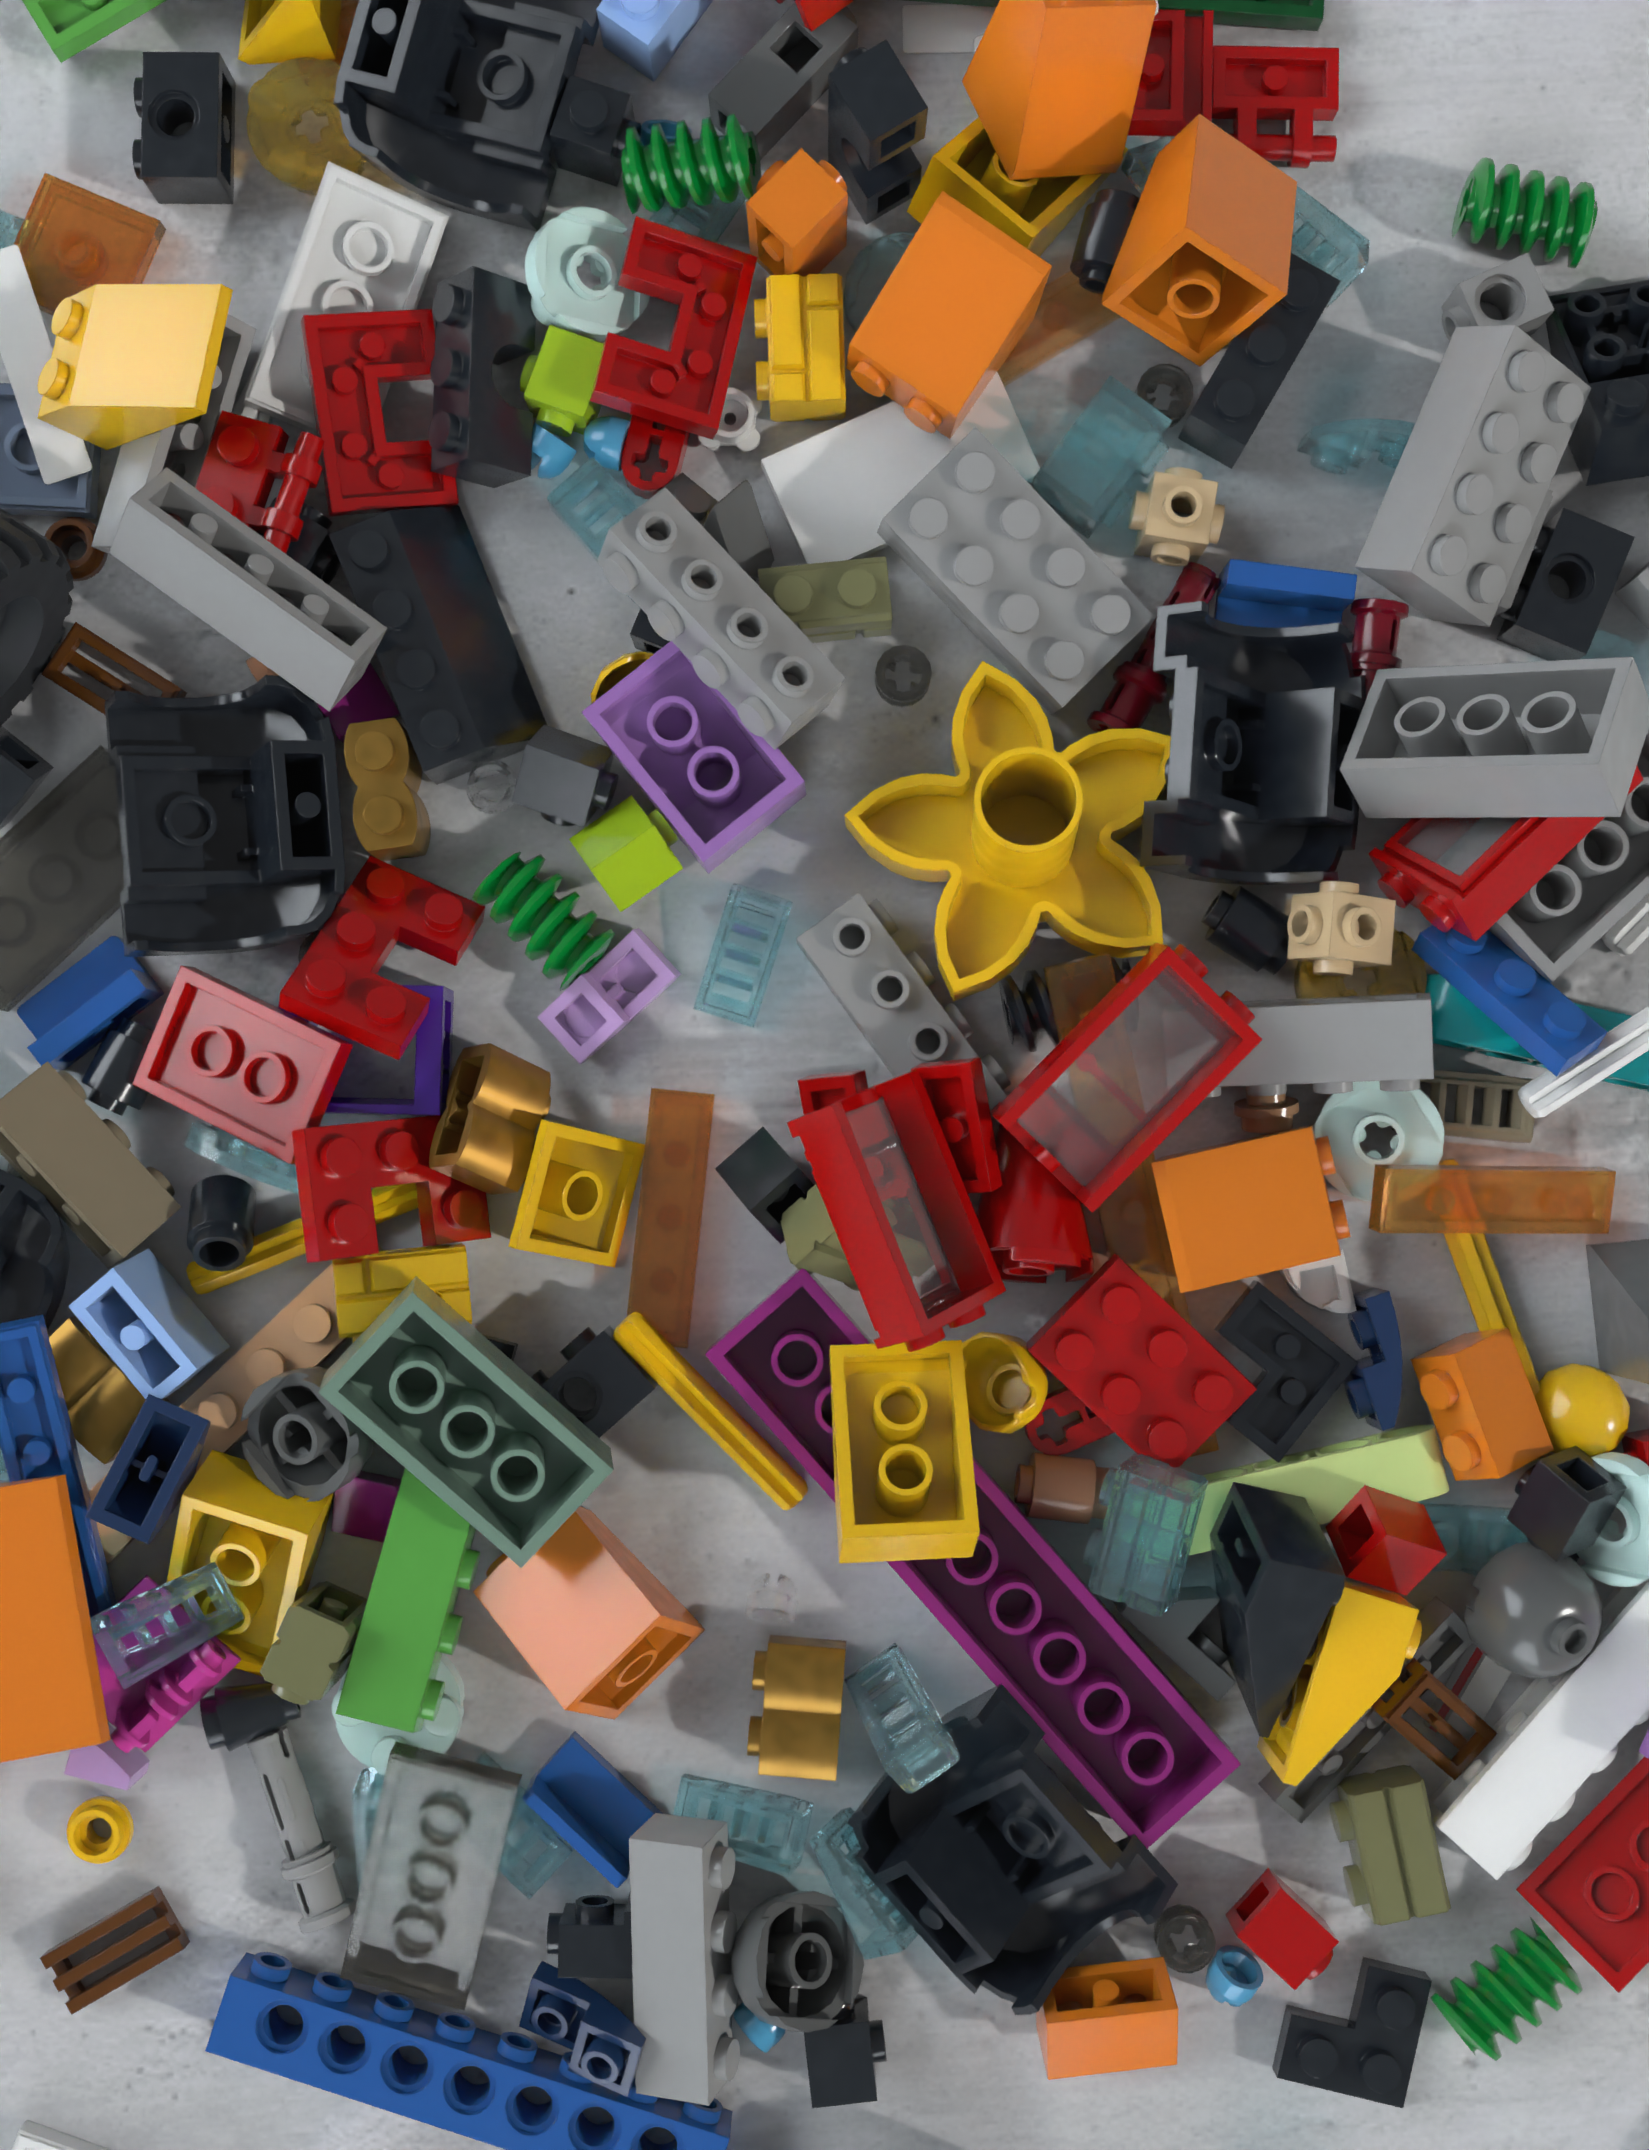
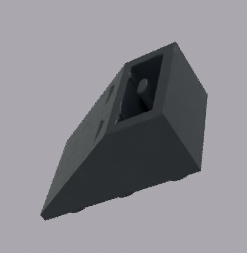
[1545,280,1649,486]
[1210,1482,1346,1738]

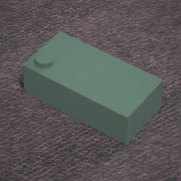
[318,1276,614,1568]

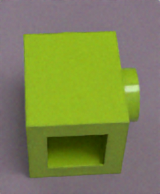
[520,325,604,437]
[569,795,683,912]

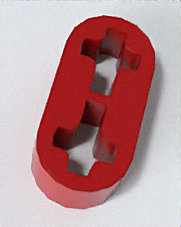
[621,415,690,499]
[1024,1386,1115,1456]

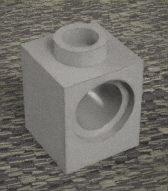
[1441,253,1554,342]

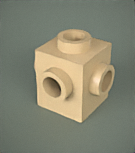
[1128,467,1225,566]
[1287,881,1396,977]

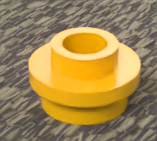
[67,1796,134,1864]

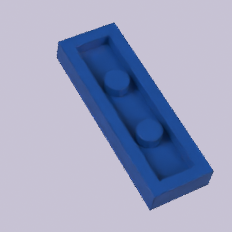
[1411,925,1607,1077]

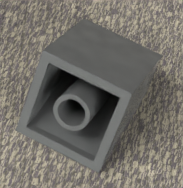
[1586,1239,1649,1384]

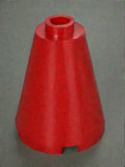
[976,1124,1094,1283]

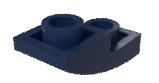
[1345,1287,1403,1431]
[519,1961,646,2097]

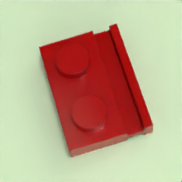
[1128,9,1214,136]

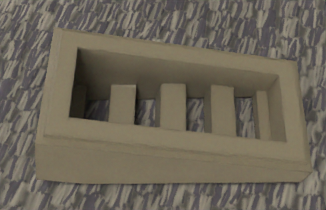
[1392,1070,1535,1143]

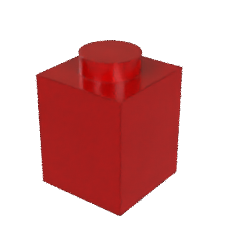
[1325,1485,1447,1596]
[1225,1868,1339,1990]

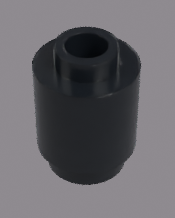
[1070,189,1140,295]
[1201,886,1289,975]
[81,1017,154,1116]
[187,1175,256,1272]

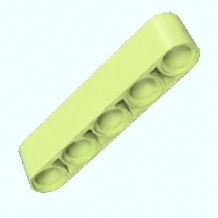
[1129,1424,1450,1562]

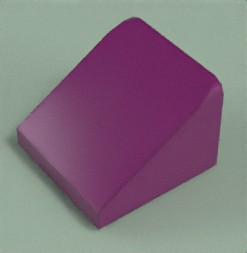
[317,663,401,743]
[331,1471,402,1543]

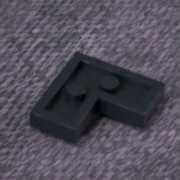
[1214,1280,1359,1463]
[1272,1957,1432,2108]

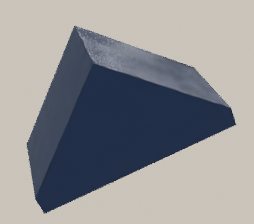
[85,1394,211,1544]

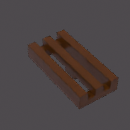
[41,622,187,715]
[1371,1658,1498,1781]
[40,1886,190,2015]

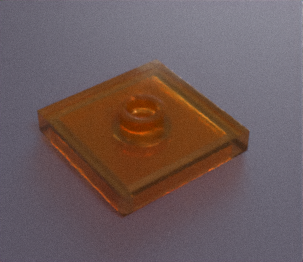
[13,173,166,316]

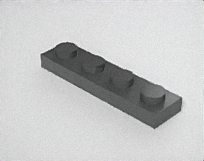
[1258,1596,1472,1824]

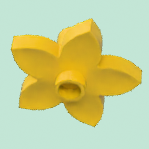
[844,661,1171,1002]

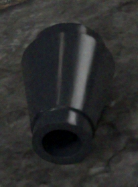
[200,1682,301,1752]

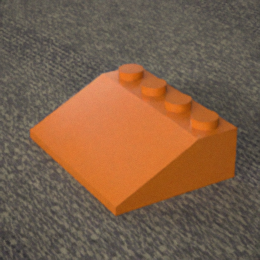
[0,1474,111,1763]

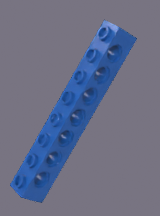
[205,1952,733,2150]

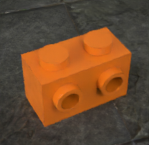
[746,148,848,277]
[1410,1327,1554,1481]
[1036,1957,1178,2080]

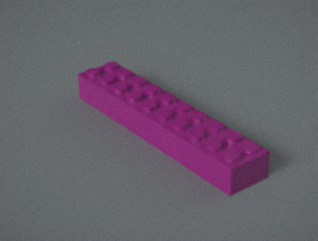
[705,1268,1241,1849]

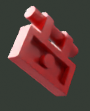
[1212,45,1339,169]
[195,410,325,554]

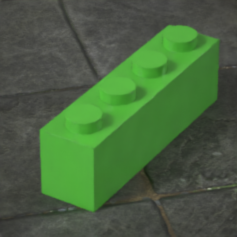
[335,1468,480,1733]

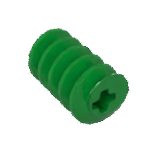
[621,114,761,214]
[1452,158,1598,269]
[472,852,615,991]
[1430,1917,1583,2061]

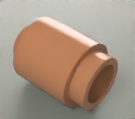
[1014,1452,1111,1524]

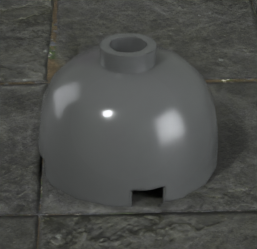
[241,1366,374,1502]
[1464,1542,1603,1678]
[730,1891,864,2032]

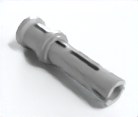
[247,1726,357,1934]

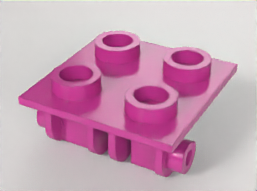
[92,1575,241,1753]

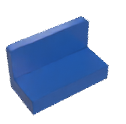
[1214,559,1357,628]
[17,936,164,1070]
[522,1731,664,1888]

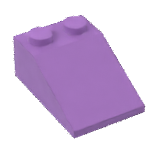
[582,641,806,874]

